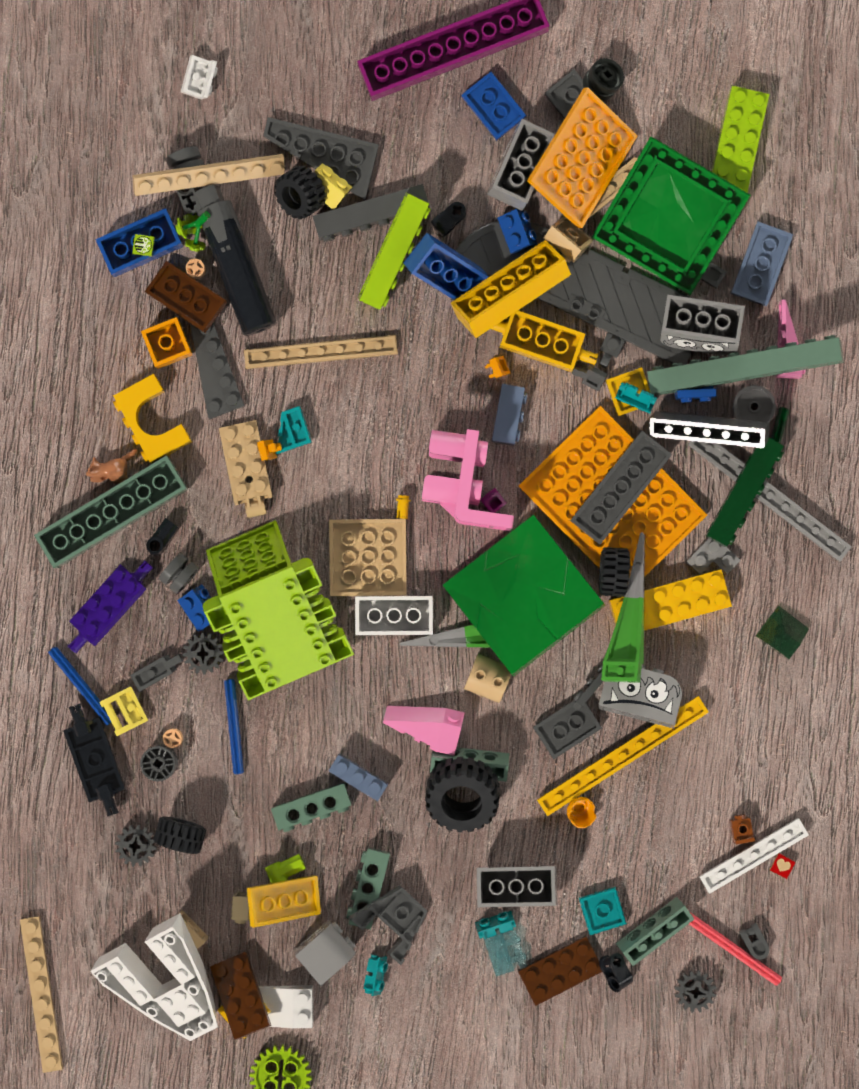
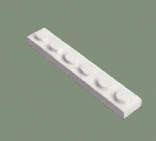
[699,818,809,894]

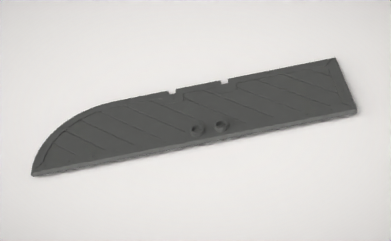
[455,221,692,365]

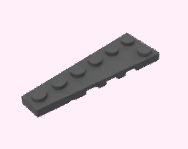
[190,323,245,420]

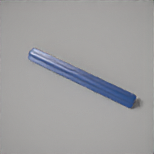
[48,647,112,725]
[224,679,244,774]

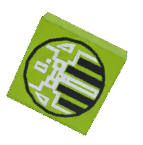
[132,234,155,257]

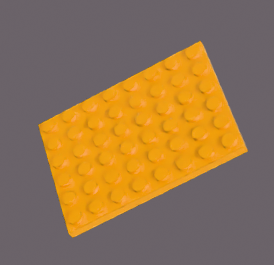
[518,406,707,578]

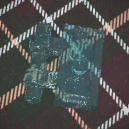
[484,929,527,976]

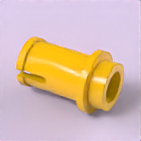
[396,495,411,519]

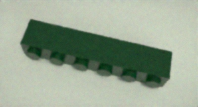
[705,437,784,547]

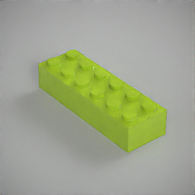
[711,86,770,192]
[358,192,431,310]

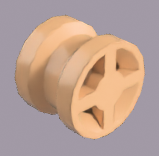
[186,259,206,280]
[163,728,183,748]

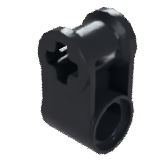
[430,202,466,237]
[599,953,633,993]

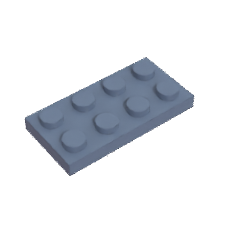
[730,221,794,307]

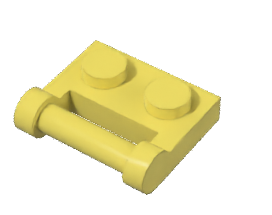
[99,686,148,736]

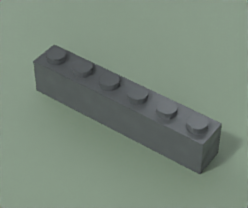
[313,184,429,242]
[649,411,769,448]

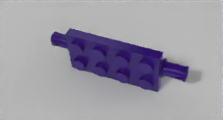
[68,560,153,654]

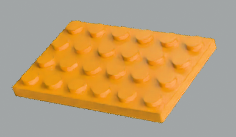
[527,88,638,228]

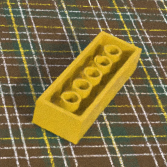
[451,240,571,338]
[608,569,732,631]

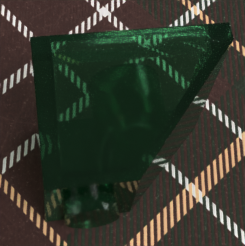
[755,605,809,659]

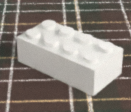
[355,596,433,635]

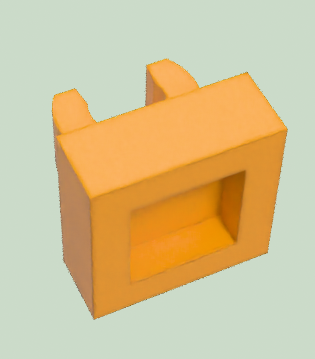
[485,356,511,378]
[257,439,282,461]

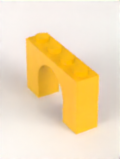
[113,373,192,464]

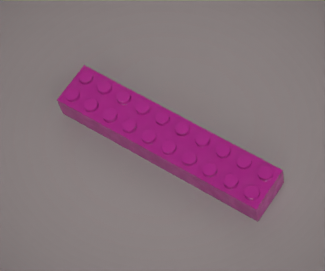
[357,0,550,101]

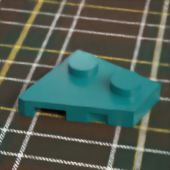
[276,406,313,454]

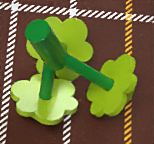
[175,211,211,252]

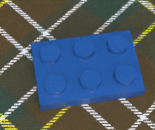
[461,72,527,141]

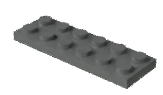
[570,431,672,545]

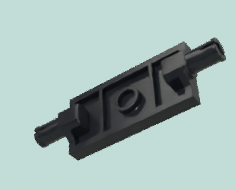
[63,704,126,817]

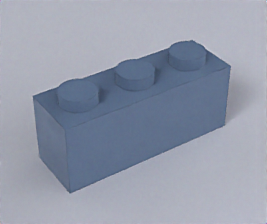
[491,384,528,446]
[329,753,388,801]

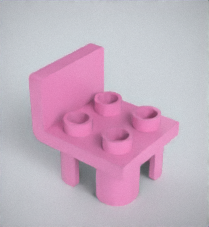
[422,429,514,531]

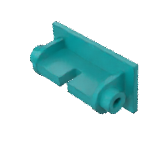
[615,382,657,414]
[475,911,516,939]
[363,954,388,996]

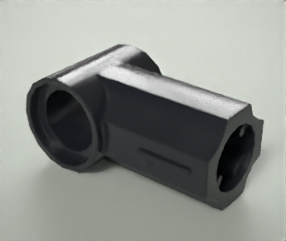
[146,518,179,556]

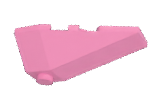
[776,300,805,379]
[383,706,465,756]

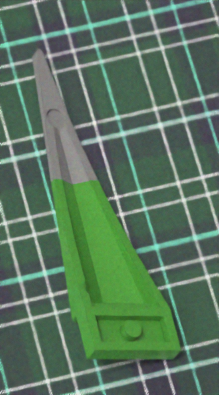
[601,532,645,683]
[399,625,554,648]

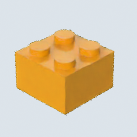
[141,317,193,369]

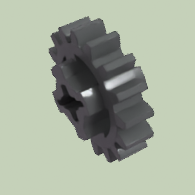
[182,633,225,675]
[115,824,157,867]
[674,970,716,1013]

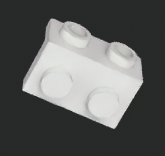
[181,55,218,100]

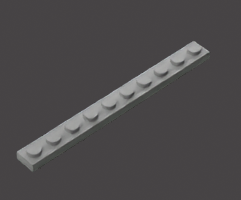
[688,441,852,562]

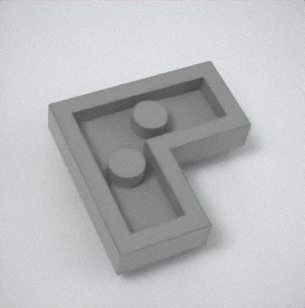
[686,538,741,575]

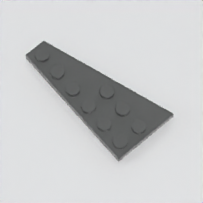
[263,117,379,201]

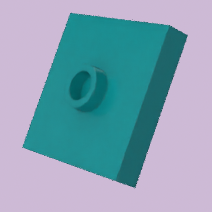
[579,887,627,935]

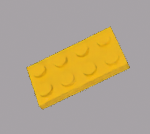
[247,875,321,928]

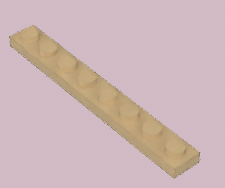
[132,154,284,196]
[20,916,63,1073]

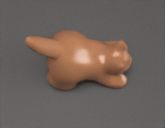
[86,449,137,485]

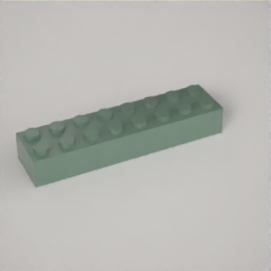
[34,455,189,569]

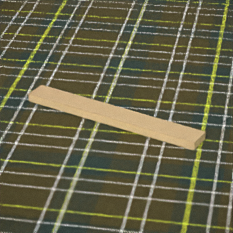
[244,335,398,369]

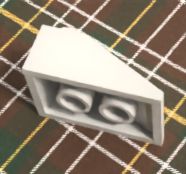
[259,985,314,1028]

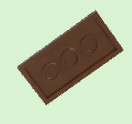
[144,261,227,333]
[518,936,602,1006]
[210,952,272,1040]

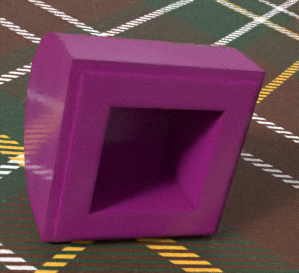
[480,488,507,513]

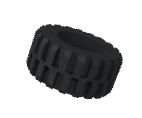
[425,756,500,833]

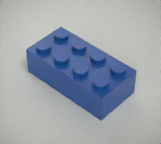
[95,208,184,278]
[404,233,489,300]

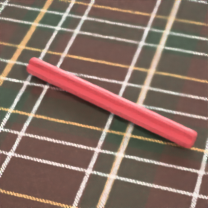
[689,912,782,986]

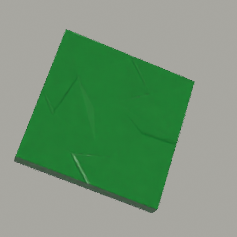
[592,136,751,295]
[443,515,605,677]

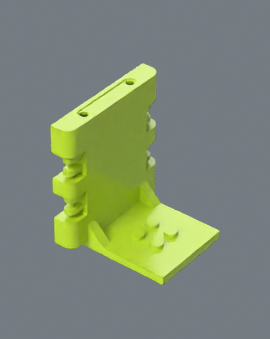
[202,520,354,700]

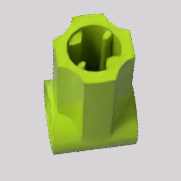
[264,854,306,883]

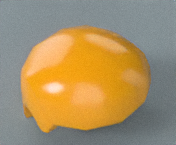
[567,797,596,828]

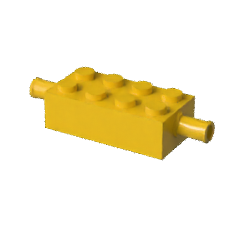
[491,311,599,373]

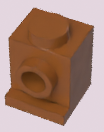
[729,814,755,845]

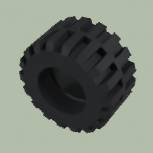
[274,166,326,219]
[599,547,630,597]
[153,816,206,854]

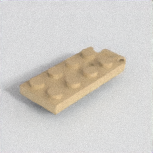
[219,420,273,518]

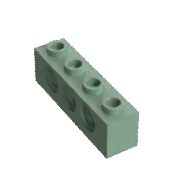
[430,747,510,782]
[271,782,352,832]
[346,847,390,930]
[616,897,694,966]

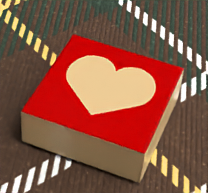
[769,853,796,879]

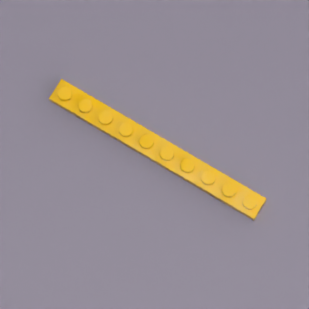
[537,696,709,816]

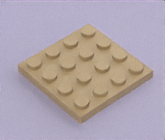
[329,519,407,596]

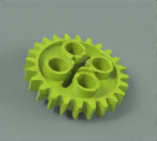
[249,1044,312,1089]

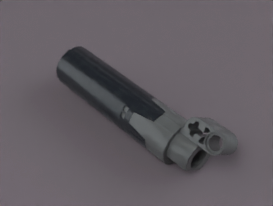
[177,184,277,336]

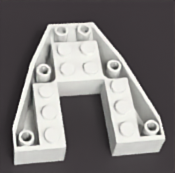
[90,913,218,1041]

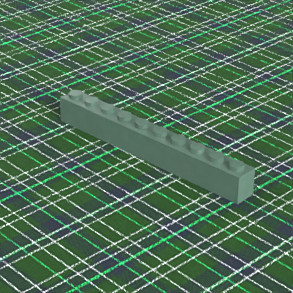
[647,335,845,396]

